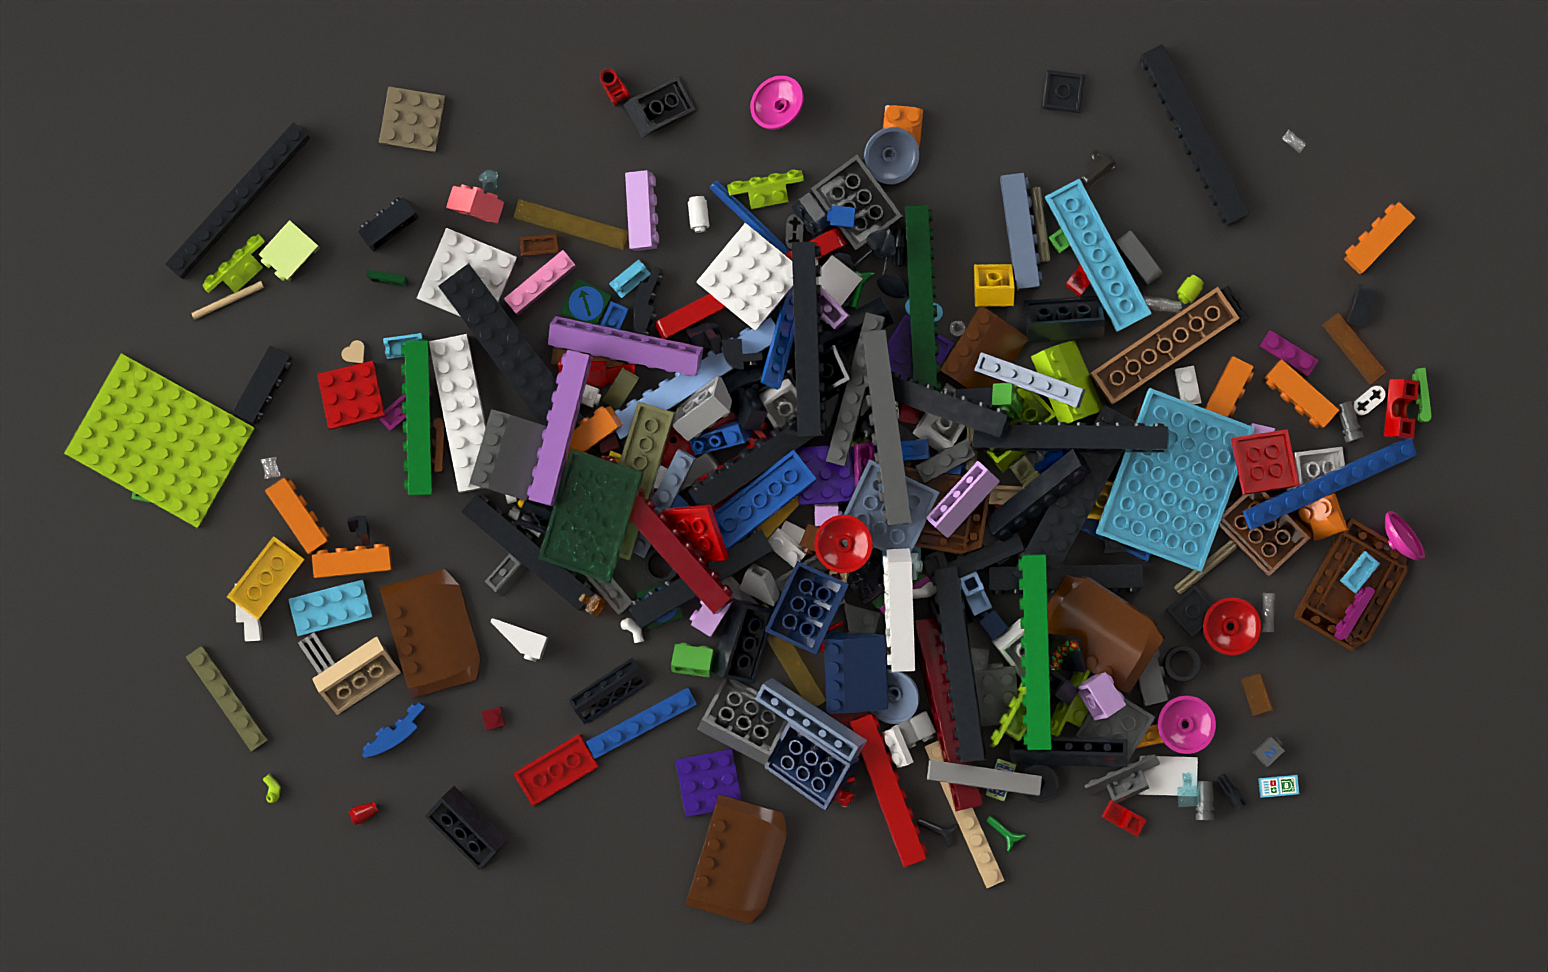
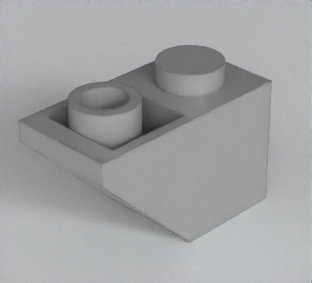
[739,563,781,606]

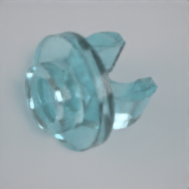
[478,170,498,190]

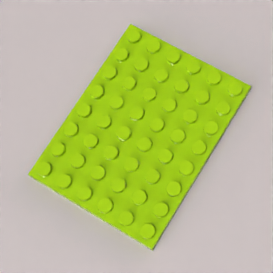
[64,353,255,528]

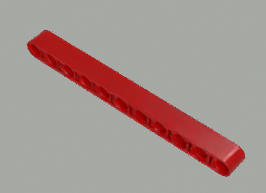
[654,227,847,340]

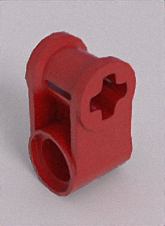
[600,69,631,107]

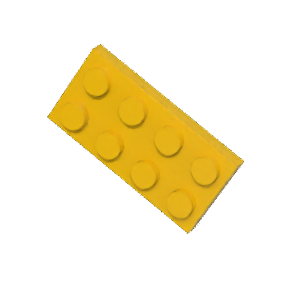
[227,536,304,620]

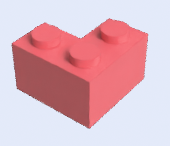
[446,184,504,224]

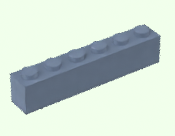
[1000,173,1042,291]
[755,678,867,762]

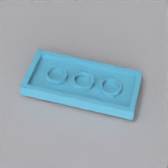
[288,580,373,636]

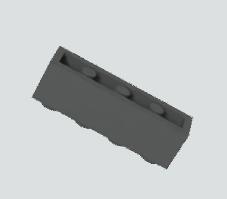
[1137,649,1170,706]

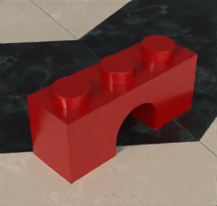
[1384,379,1419,439]

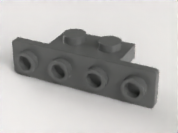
[1085,754,1160,804]

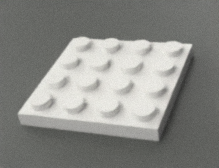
[697,223,793,331]
[417,228,517,317]

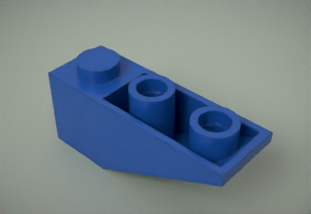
[689,420,753,456]

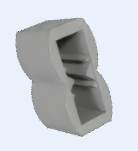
[891,711,936,749]

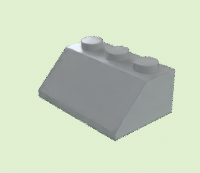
[672,375,732,441]

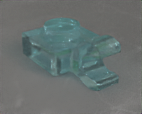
[1177,773,1198,807]

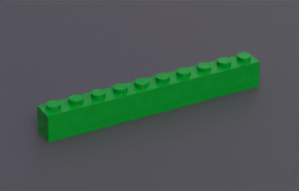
[1019,554,1052,750]

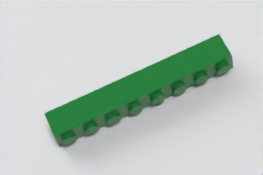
[401,340,432,495]

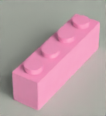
[504,250,576,316]

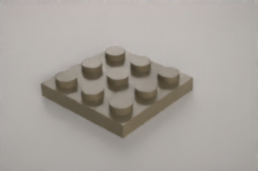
[379,86,445,153]

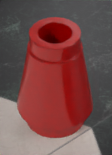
[348,802,378,825]

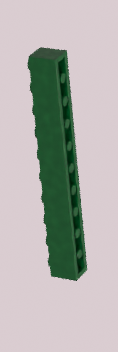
[905,205,941,392]

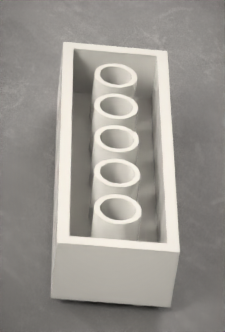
[883,548,915,672]

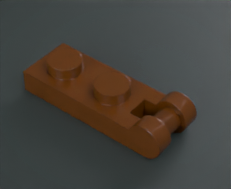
[431,418,446,473]

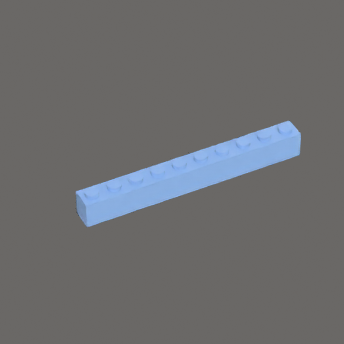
[615,317,776,440]

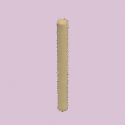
[191,281,264,320]

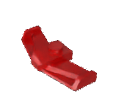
[558,358,636,388]

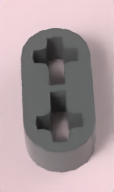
[786,214,804,251]

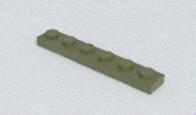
[186,646,268,752]

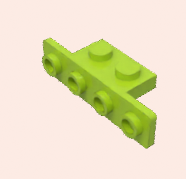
[727,170,804,209]
[202,234,265,293]
[1051,669,1090,737]
[990,682,1027,747]

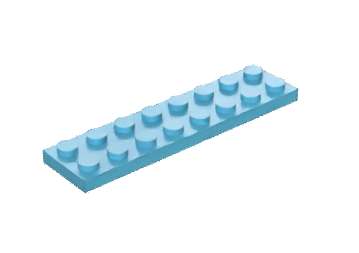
[1045,179,1152,332]

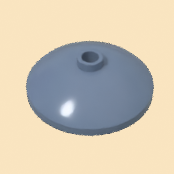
[864,127,919,184]
[870,668,919,724]

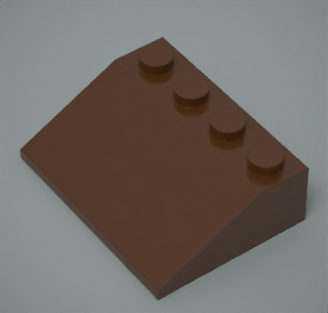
[940,306,1027,389]
[1219,491,1312,576]

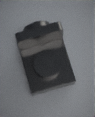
[347,515,370,546]

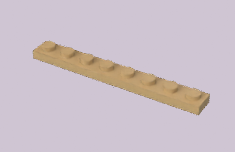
[924,741,1005,888]

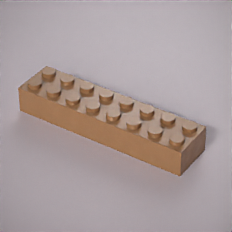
[1089,287,1239,406]

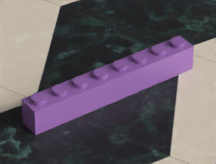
[548,316,703,376]
[527,350,593,506]

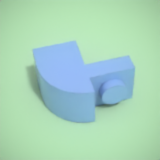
[961,571,992,616]

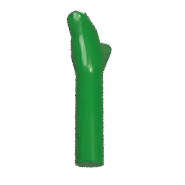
[850,270,875,308]
[986,815,1026,852]

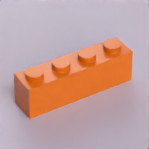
[1344,202,1416,274]
[1205,356,1254,417]
[1264,359,1339,429]
[565,406,623,467]
[265,478,329,555]
[312,544,393,578]

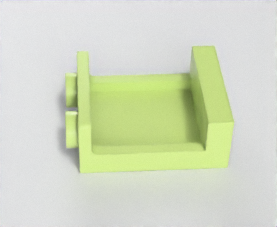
[259,220,320,282]

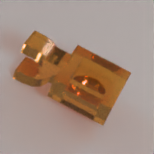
[579,594,607,617]

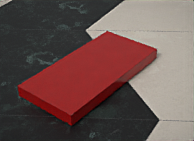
[513,734,599,807]

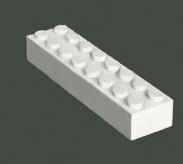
[429,334,486,493]

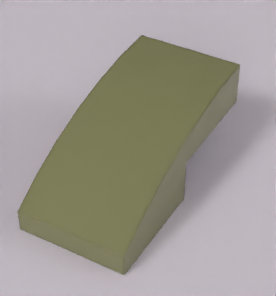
[602,368,639,410]
[1008,455,1040,487]

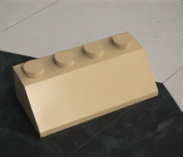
[312,636,401,715]

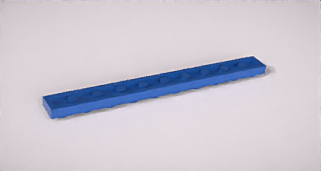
[1243,439,1417,529]

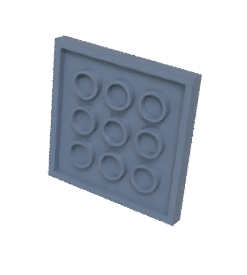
[844,459,939,554]

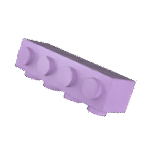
[625,170,659,251]
[926,461,1000,538]

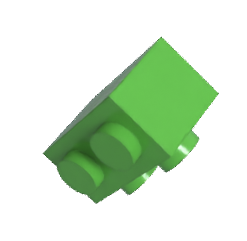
[992,383,1023,421]
[671,643,714,678]

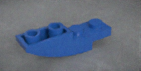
[362,702,426,758]

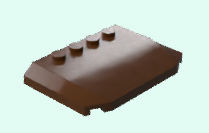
[904,467,990,554]
[1294,518,1407,652]
[380,569,481,699]
[1048,574,1165,693]
[685,794,787,924]

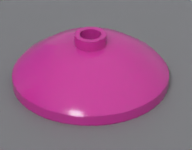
[750,76,804,130]
[1385,511,1425,561]
[1158,696,1216,754]

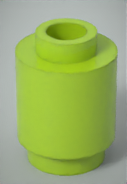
[1177,275,1204,304]

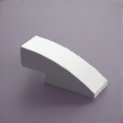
[235,584,263,641]

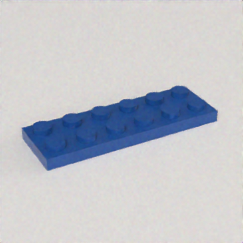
[714,449,818,551]

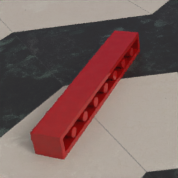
[849,714,928,867]

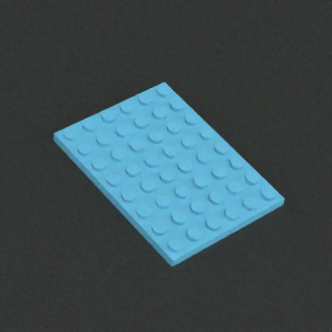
[1095,388,1255,572]

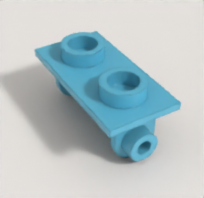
[609,260,651,298]

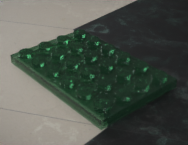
[538,448,644,583]

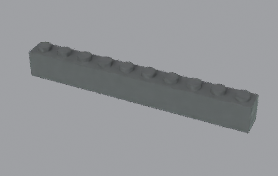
[859,330,911,526]

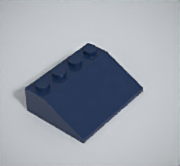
[765,561,849,655]
[824,632,888,714]
[764,722,860,811]

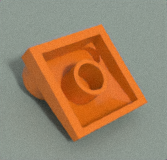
[883,105,923,148]
[1299,493,1348,541]

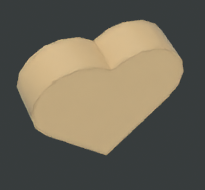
[341,340,365,363]

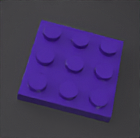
[887,314,954,380]
[794,446,856,506]
[675,749,742,817]

